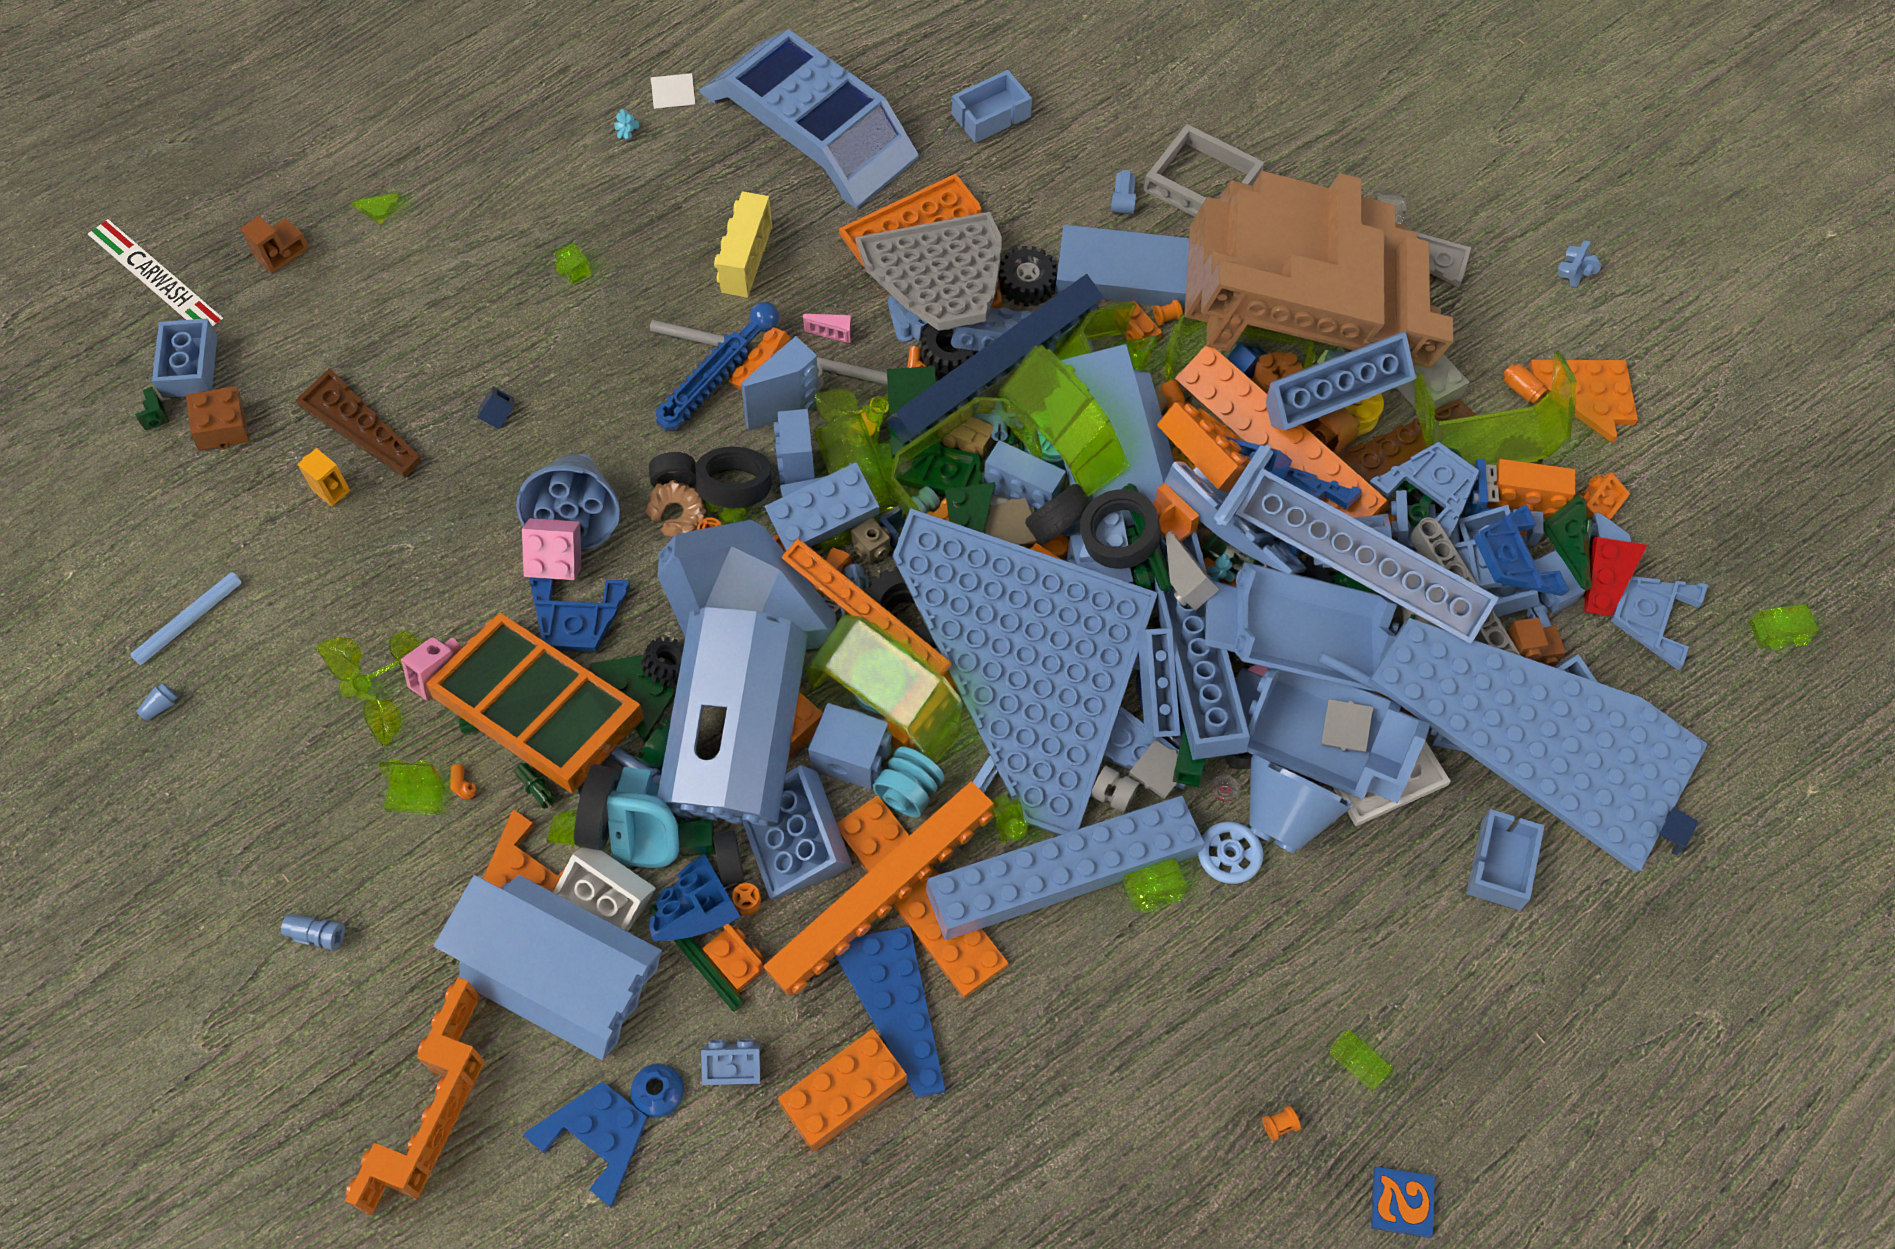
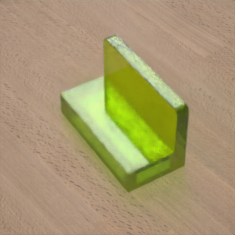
[1328,1029,1393,1092]

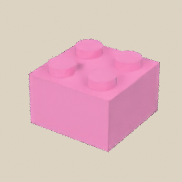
[522,518,581,580]

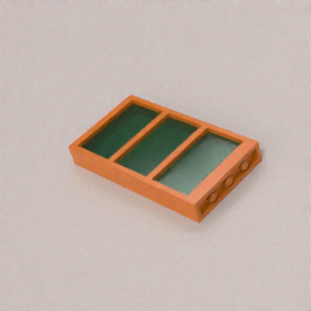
[426,613,644,794]

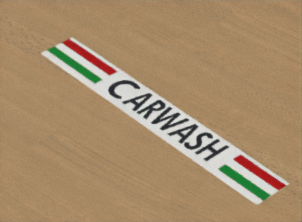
[88,219,223,326]

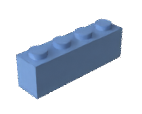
[1137,628,1180,738]

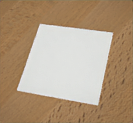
[651,73,695,109]

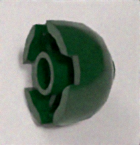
[635,715,671,769]

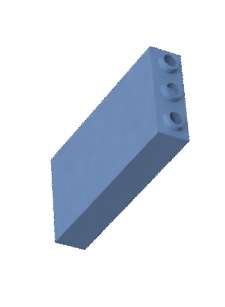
[1055,225,1189,308]

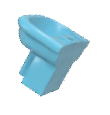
[607,767,679,868]

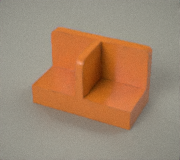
[1152,483,1199,541]

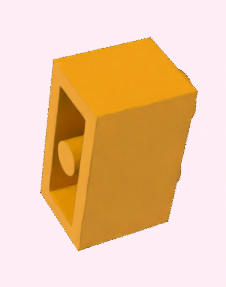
[297,448,351,507]

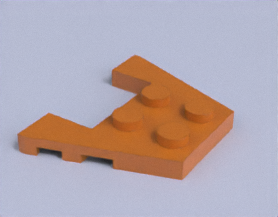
[483,810,566,892]

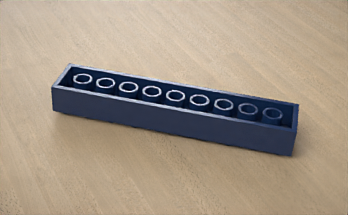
[885,274,1104,444]

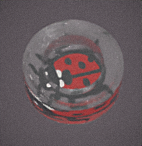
[1211,775,1239,803]

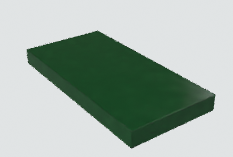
[887,366,941,459]

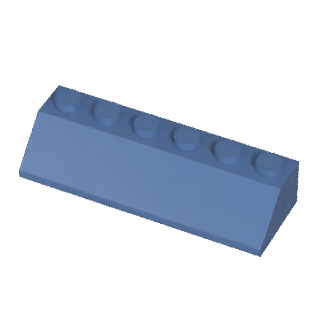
[1266,331,1416,430]

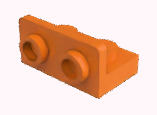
[1111,301,1162,350]
[1580,472,1630,520]
[702,924,764,992]

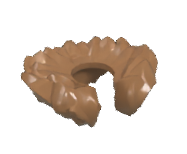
[645,480,706,537]

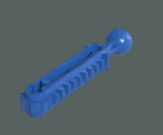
[655,302,780,432]

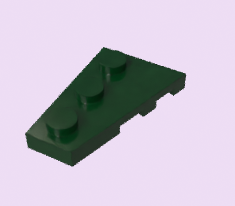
[945,482,996,534]

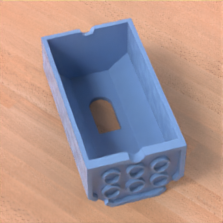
[658,607,808,827]

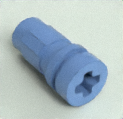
[281,914,345,951]

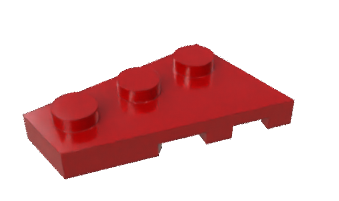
[1583,537,1647,616]

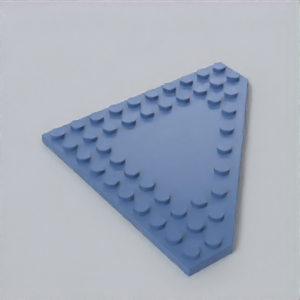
[893,508,1158,836]

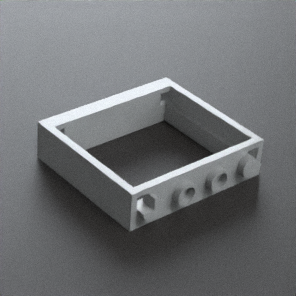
[1144,124,1265,217]

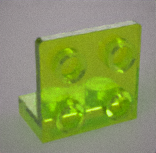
[378,759,446,815]

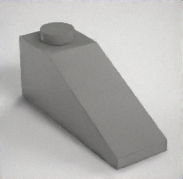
[1166,530,1220,611]

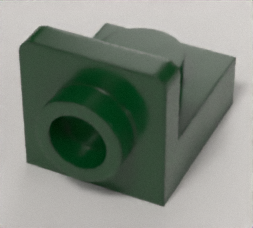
[135,387,169,430]

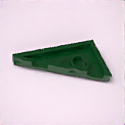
[1543,494,1591,591]

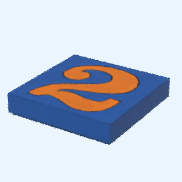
[1371,1167,1435,1238]

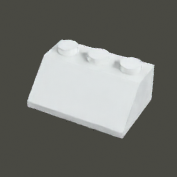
[553,847,656,932]

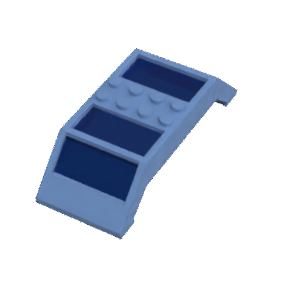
[699,29,919,210]

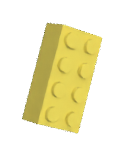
[714,191,772,298]

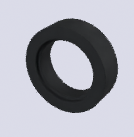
[696,447,771,508]
[1080,489,1161,569]
[574,764,621,851]

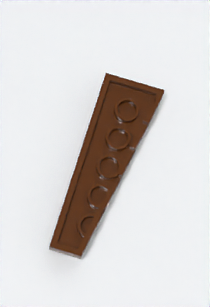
[295,369,422,478]
[1337,399,1476,484]

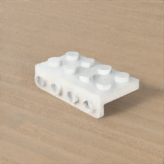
[1333,741,1451,826]

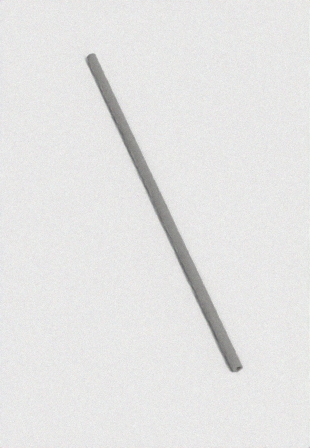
[650,320,1049,418]

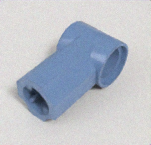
[1111,170,1136,214]

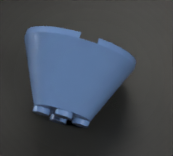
[516,454,620,550]
[1249,754,1353,854]

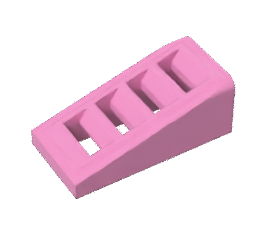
[803,314,851,343]

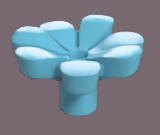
[614,109,639,139]
[1207,553,1235,582]

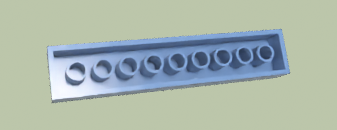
[1236,468,1499,644]
[1145,532,1250,760]
[926,796,1204,941]

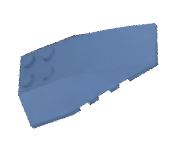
[1164,461,1307,574]

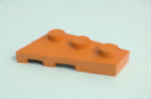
[728,327,791,390]

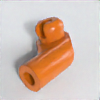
[907,346,927,368]
[450,764,477,799]

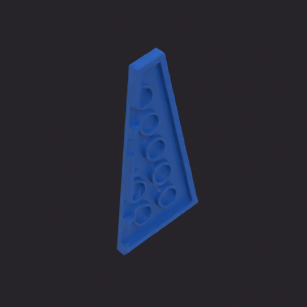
[835,926,945,1099]

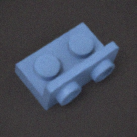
[701,1038,761,1085]

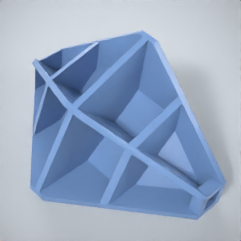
[657,520,836,649]

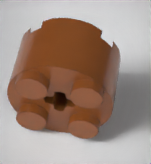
[1252,352,1303,395]
[1302,407,1360,455]

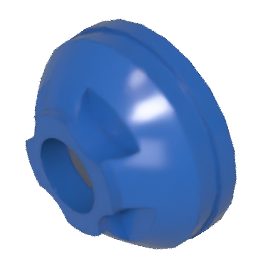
[631,1064,684,1118]

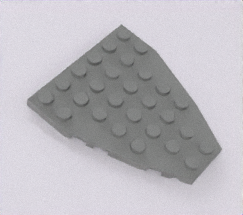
[855,212,1002,330]

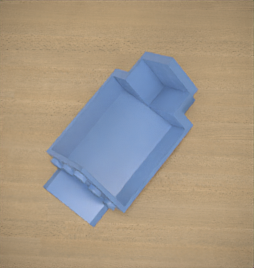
[1235,667,1430,803]

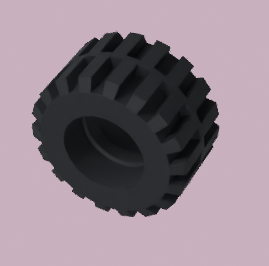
[921,324,979,380]

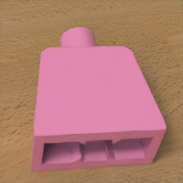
[401,638,461,701]

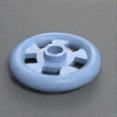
[1198,822,1263,884]

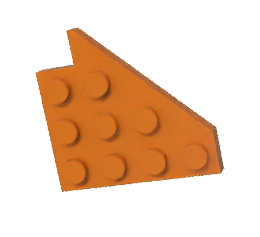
[1529,360,1638,442]

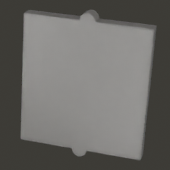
[1321,699,1373,753]
[1129,739,1178,799]

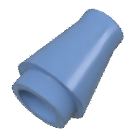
[136,683,178,722]

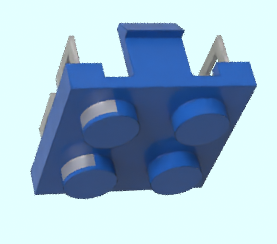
[1463,459,1499,517]

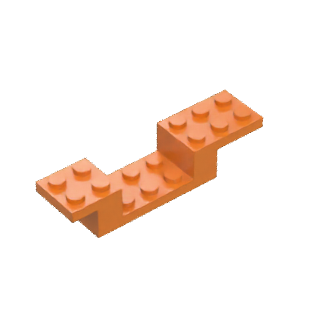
[345,977,485,1216]

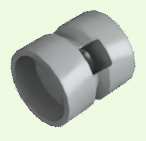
[1090,766,1140,814]

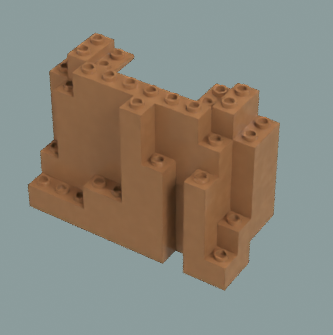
[1185,171,1453,369]

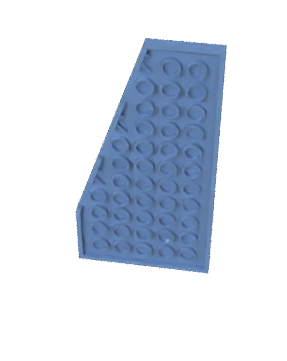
[1368,618,1708,872]

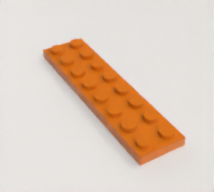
[837,796,1009,999]

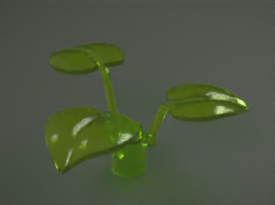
[815,389,897,482]
[315,631,423,747]

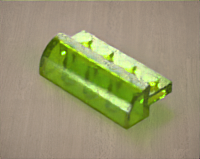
[813,414,897,513]

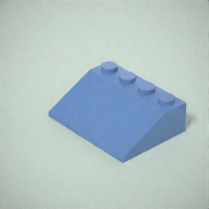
[741,336,818,430]
[742,765,853,900]

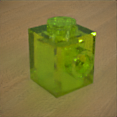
[553,242,592,285]

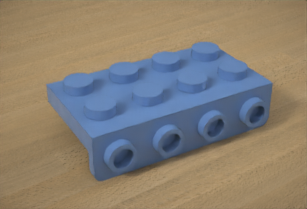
[951,307,1045,360]

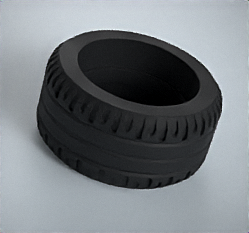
[1025,484,1091,545]

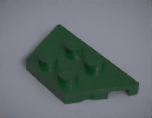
[895,446,983,495]
[589,655,675,743]

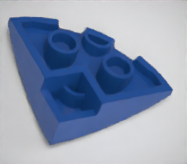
[649,853,741,941]

